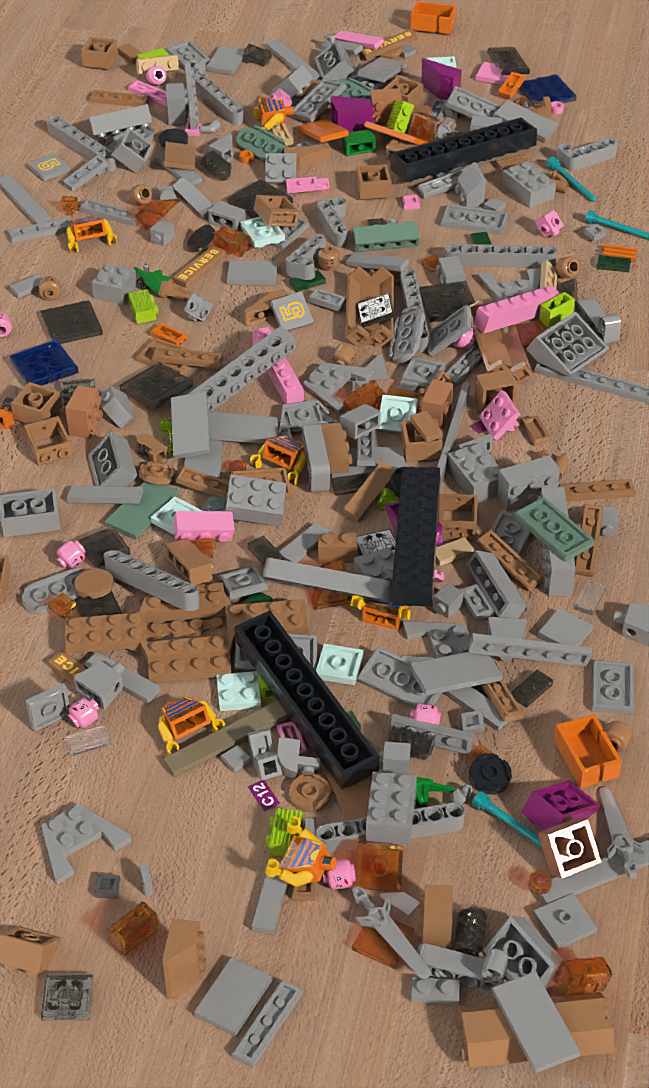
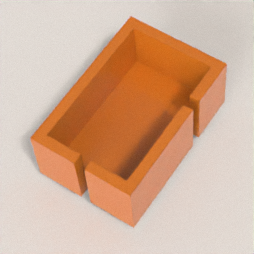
[410,1,457,35]
[554,714,622,789]

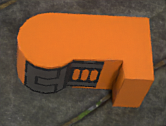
[0,397,15,429]

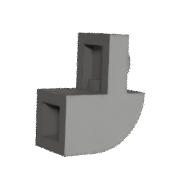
[247,728,282,780]
[277,737,320,779]

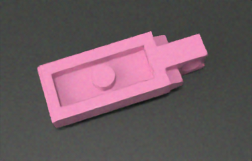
[286,176,329,193]

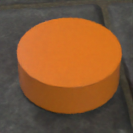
[239,150,254,163]

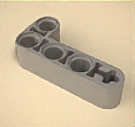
[557,138,618,171]
[317,197,348,247]
[285,234,326,280]
[575,298,621,345]
[302,423,330,492]
[417,943,508,994]

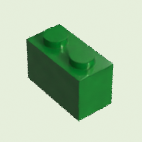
[342,129,376,156]

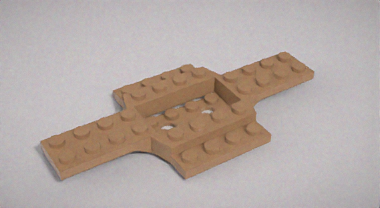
[65,582,309,683]

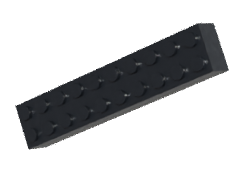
[391,117,537,182]
[391,466,440,606]
[235,610,379,790]

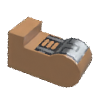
[522,97,552,117]
[136,434,168,462]

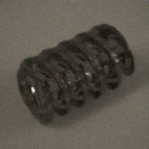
[200,151,231,181]
[388,725,436,761]
[453,907,487,957]

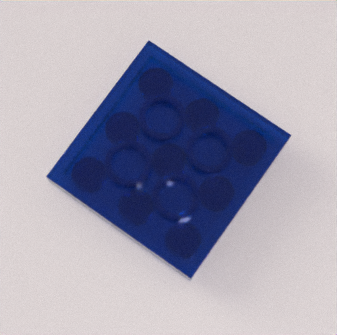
[519,74,576,103]
[10,339,79,386]

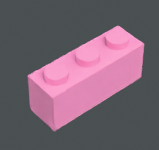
[173,511,235,542]

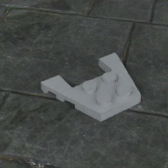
[478,268,541,301]
[303,362,374,415]
[278,399,338,439]
[402,621,471,658]
[41,804,132,884]

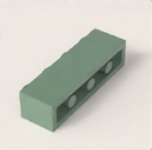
[352,221,420,253]

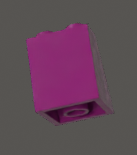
[331,96,375,133]

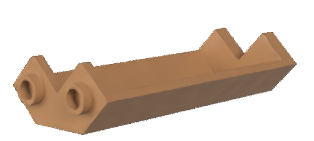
[345,267,394,347]
[469,300,534,384]
[455,992,615,1068]

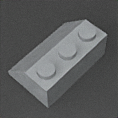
[315,40,355,80]
[88,431,137,487]
[483,916,569,990]

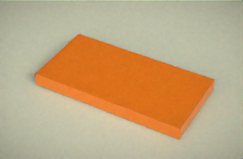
[298,119,349,142]
[365,121,429,145]

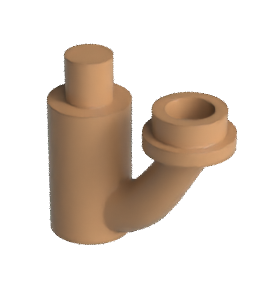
[550,170,569,193]
[538,450,569,480]

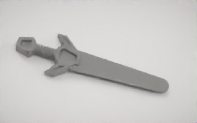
[599,786,644,879]
[352,886,431,979]

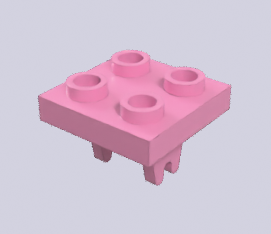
[479,390,521,440]

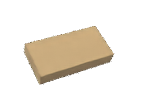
[436,537,474,566]

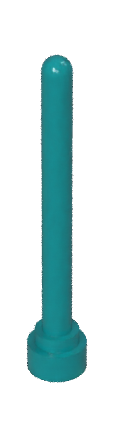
[546,156,596,202]
[585,210,649,240]
[472,791,542,849]

